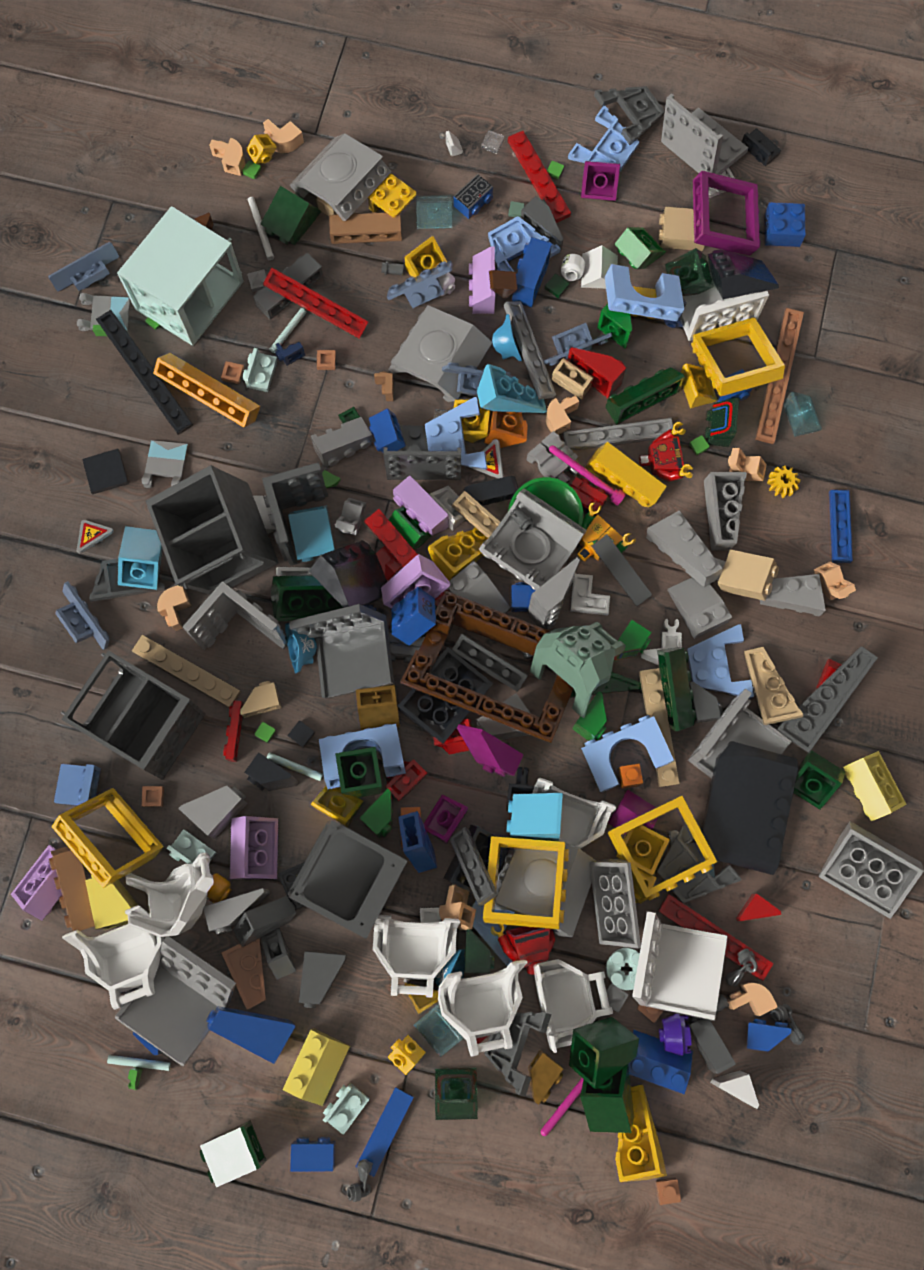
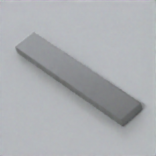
[503,301,556,399]
[563,418,673,450]

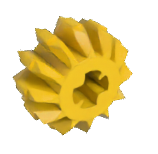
[767,466,800,498]

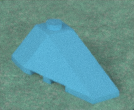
[477,364,547,413]

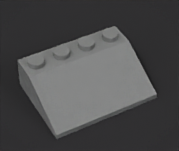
[527,557,580,630]
[819,821,924,919]
[589,859,641,948]

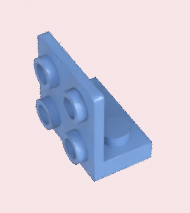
[54,764,101,806]

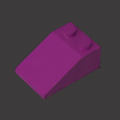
[457,724,524,777]

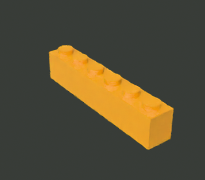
[153,353,260,427]

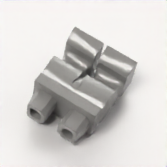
[526,431,580,484]

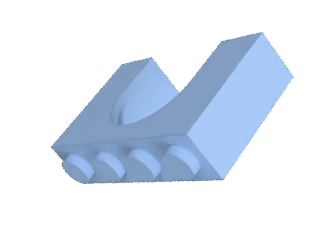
[605,264,684,322]
[581,715,674,793]
[319,724,406,789]

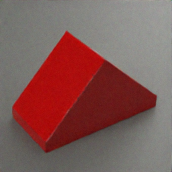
[736,893,781,921]

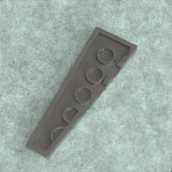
[776,646,878,753]

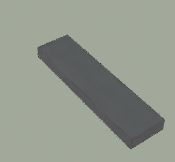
[591,534,652,606]
[449,827,498,906]

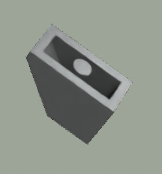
[689,682,722,724]
[261,928,296,980]

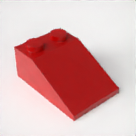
[567,347,627,398]

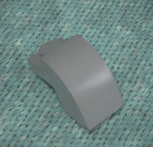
[335,498,366,535]

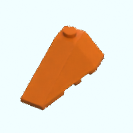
[484,410,528,448]

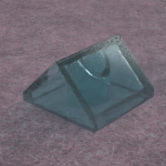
[416,195,452,229]
[783,392,822,437]
[414,1003,464,1057]

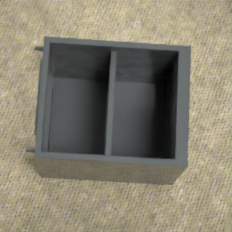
[146,465,279,595]
[61,650,206,780]
[288,820,407,939]

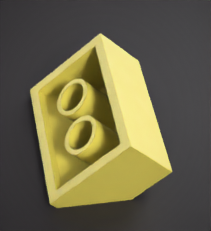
[843,751,907,821]
[283,1028,350,1106]

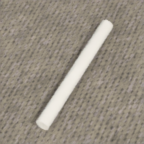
[248,197,274,260]

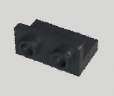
[742,128,781,166]

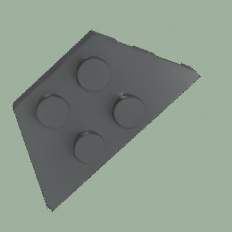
[89,559,165,602]

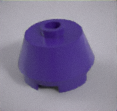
[659,1013,692,1056]

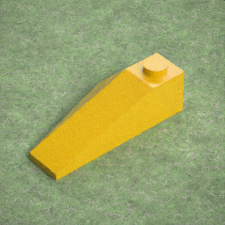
[428,527,488,581]
[615,1085,667,1182]

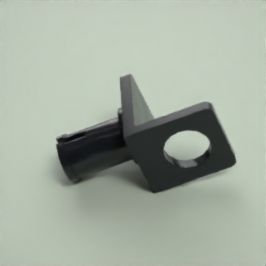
[506,767,535,811]

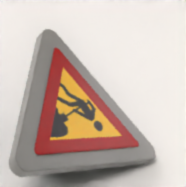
[469,439,504,478]
[76,520,114,554]

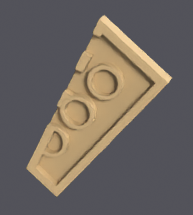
[744,647,803,725]

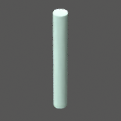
[269,308,307,354]
[267,752,323,781]
[107,1055,171,1071]

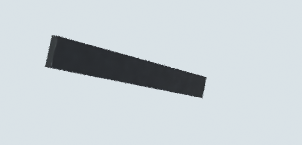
[96,310,193,435]

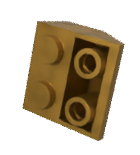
[356,685,400,731]
[528,1050,564,1105]

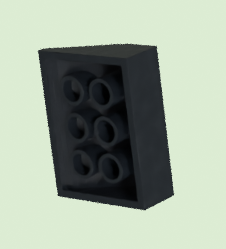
[708,249,779,299]
[309,540,387,608]
[398,647,493,744]

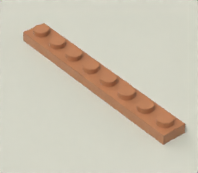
[755,308,804,444]

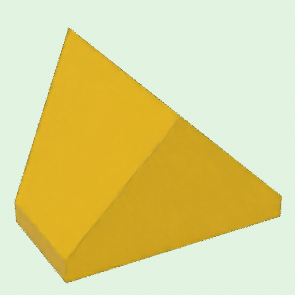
[404,982,438,1014]

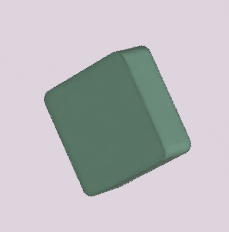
[508,201,524,218]

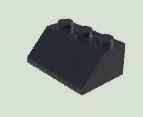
[244,752,299,791]
[443,825,510,894]

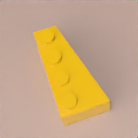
[584,442,667,508]

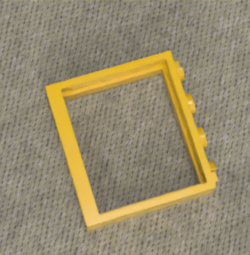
[691,317,785,397]
[52,788,164,888]
[608,796,717,901]
[483,836,569,929]

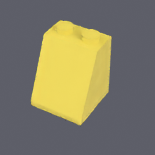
[85,875,138,930]

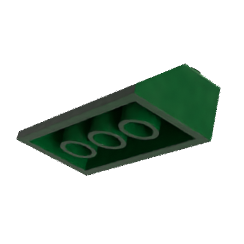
[605,367,685,425]
[271,575,344,622]
[657,647,696,731]

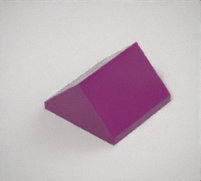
[581,161,620,201]
[608,790,658,834]
[424,794,468,844]

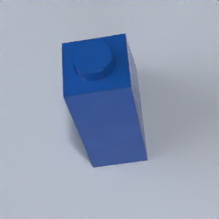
[398,811,437,873]

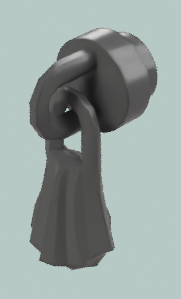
[725,949,758,987]
[771,1004,805,1045]
[347,1159,373,1202]

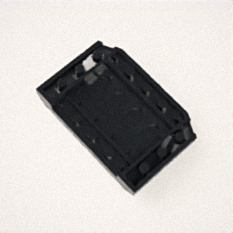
[701,741,798,875]

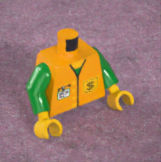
[578,502,636,561]

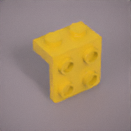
[368,173,416,218]

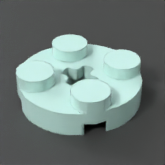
[606,948,640,990]

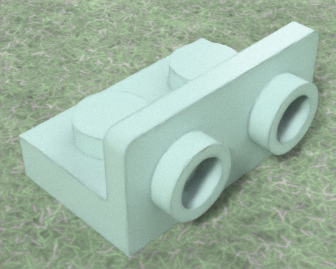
[243,348,278,392]
[167,829,216,864]
[323,1083,370,1135]

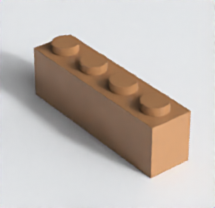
[329,212,402,244]
[49,846,95,931]

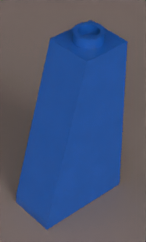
[206,1006,295,1064]

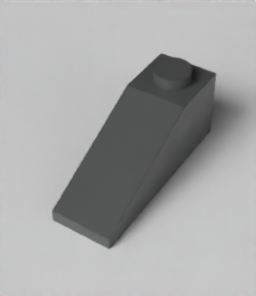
[521,196,563,251]

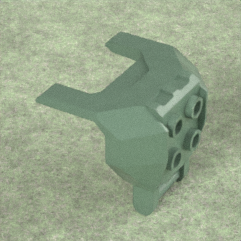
[530,622,626,718]

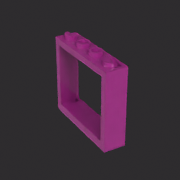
[693,170,761,256]

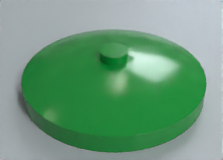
[508,477,583,527]

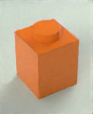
[617,764,643,789]

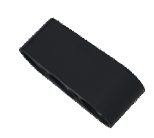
[463,476,519,506]

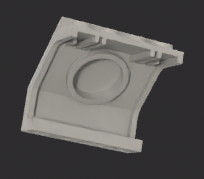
[290,133,391,221]
[388,305,492,402]
[479,489,587,590]
[494,844,596,937]

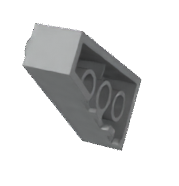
[704,472,747,551]
[646,510,722,587]

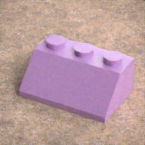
[469,247,495,314]
[393,475,449,536]
[381,554,450,608]
[230,816,278,879]
[11,845,62,921]

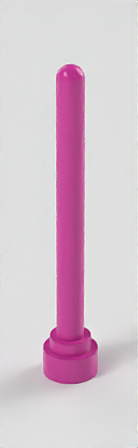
[549,445,626,506]
[541,1078,583,1136]

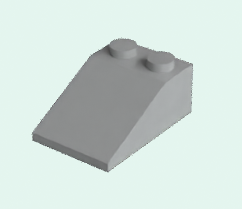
[447,561,511,613]
[667,577,732,639]
[203,888,270,934]

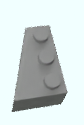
[311,417,373,468]
[760,574,826,617]

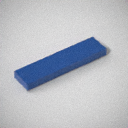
[829,490,853,563]
[356,1087,414,1177]

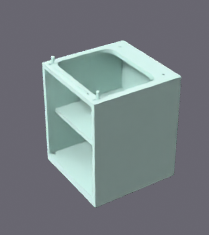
[117,206,244,346]

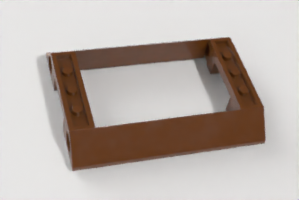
[400,591,573,743]

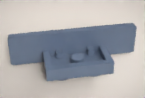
[48,242,119,291]
[387,261,453,308]
[543,323,612,366]
[442,363,516,396]
[55,581,109,650]

